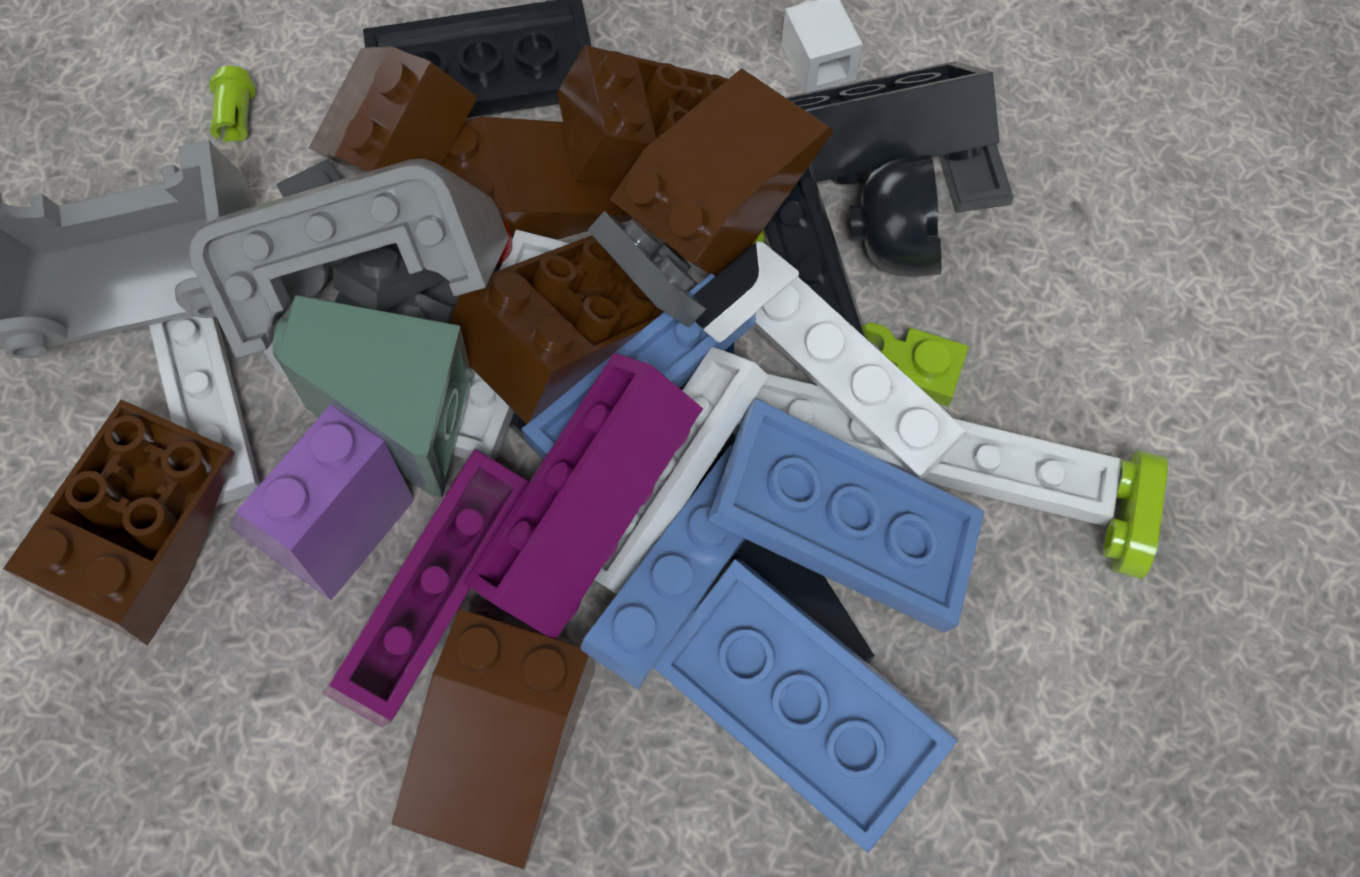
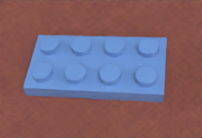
[707,398,984,633]
[654,559,959,853]

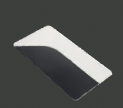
[694,241,799,342]

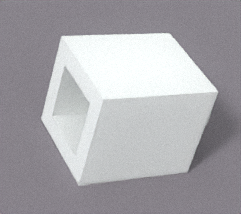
[781,0,863,93]

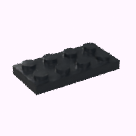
[363,0,592,118]

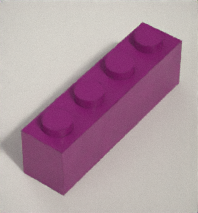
[464,353,703,639]
[322,449,529,728]

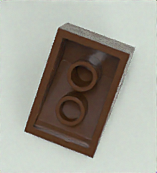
[309,47,478,174]
[610,68,834,276]
[441,116,632,240]
[391,609,595,870]

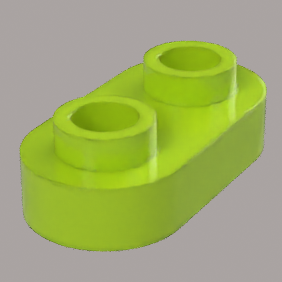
[1103,450,1168,579]

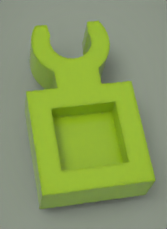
[865,323,969,407]

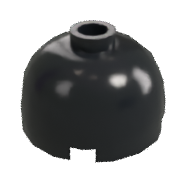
[850,154,942,277]

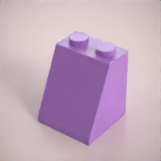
[231,404,414,601]

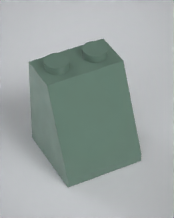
[273,295,473,497]

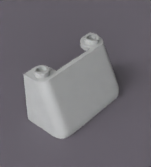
[0,140,252,359]
[189,159,509,358]

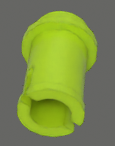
[209,65,256,142]

